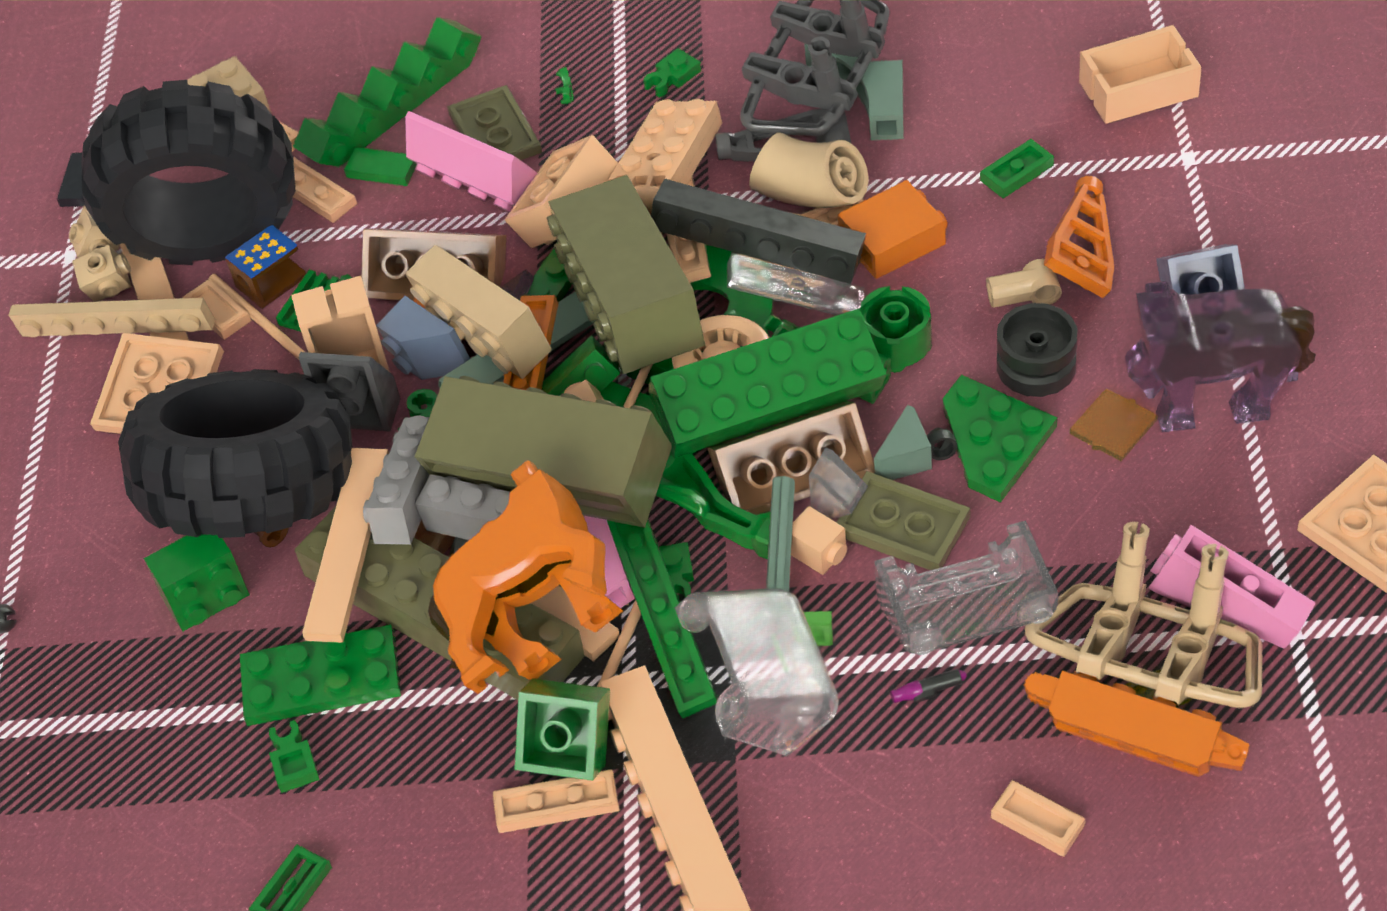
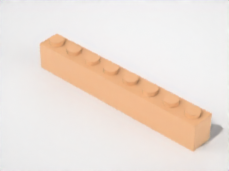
[600,665,751,911]

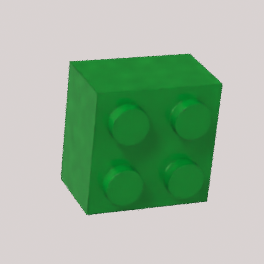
[143,534,250,632]
[515,678,610,781]

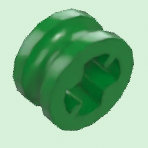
[406,389,437,417]

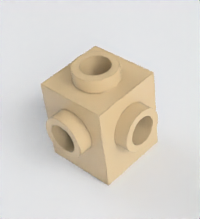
[69,206,120,258]
[72,244,131,302]

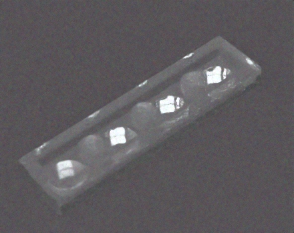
[727,253,865,315]

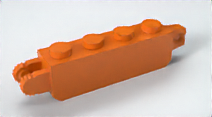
[1024,670,1250,777]

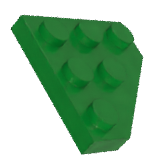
[942,374,1058,503]

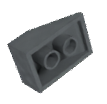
[298,352,401,432]

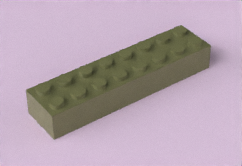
[294,506,585,700]

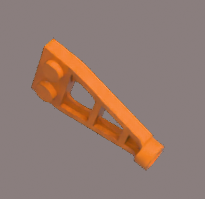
[1044,176,1114,298]

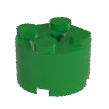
[860,286,932,373]

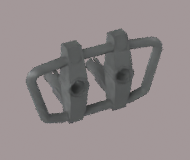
[740,0,890,136]

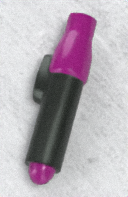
[890,669,967,703]

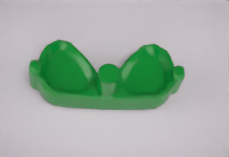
[555,67,573,105]

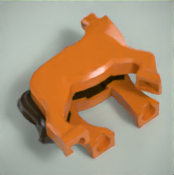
[428,460,623,694]

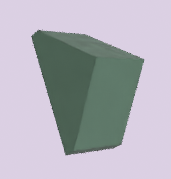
[874,405,932,480]

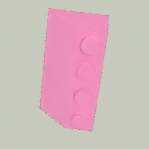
[405,111,537,212]

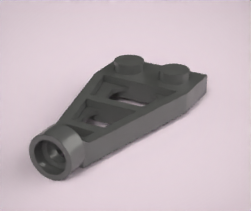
[715,109,852,162]

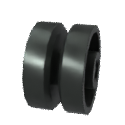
[997,303,1078,397]

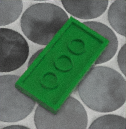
[240,625,401,726]

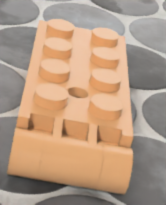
[609,99,722,213]

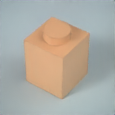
[791,506,847,575]

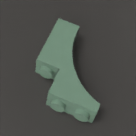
[805,44,904,140]

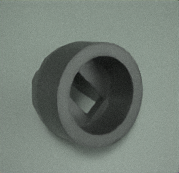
[927,428,957,460]
[0,604,17,634]

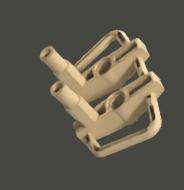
[1025,522,1262,708]

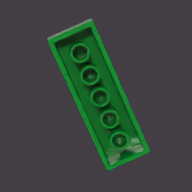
[648,308,887,458]

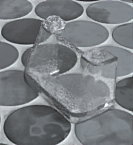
[874,521,1058,655]
[675,588,839,756]

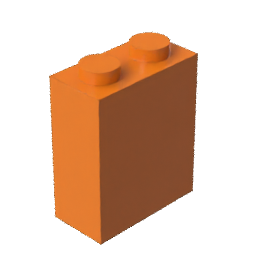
[837,180,948,279]

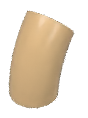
[749,132,869,208]

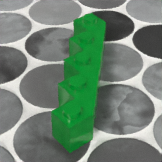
[293,17,482,167]

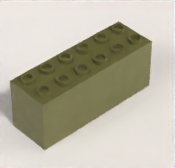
[547,175,705,374]
[415,376,672,528]

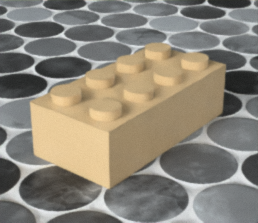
[405,244,552,379]

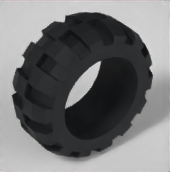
[81,80,296,265]
[118,369,353,538]

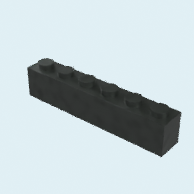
[651,179,866,284]

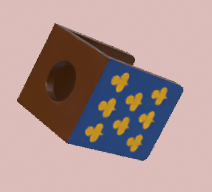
[225,225,306,309]

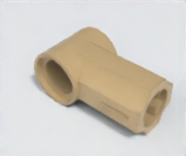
[986,259,1062,308]

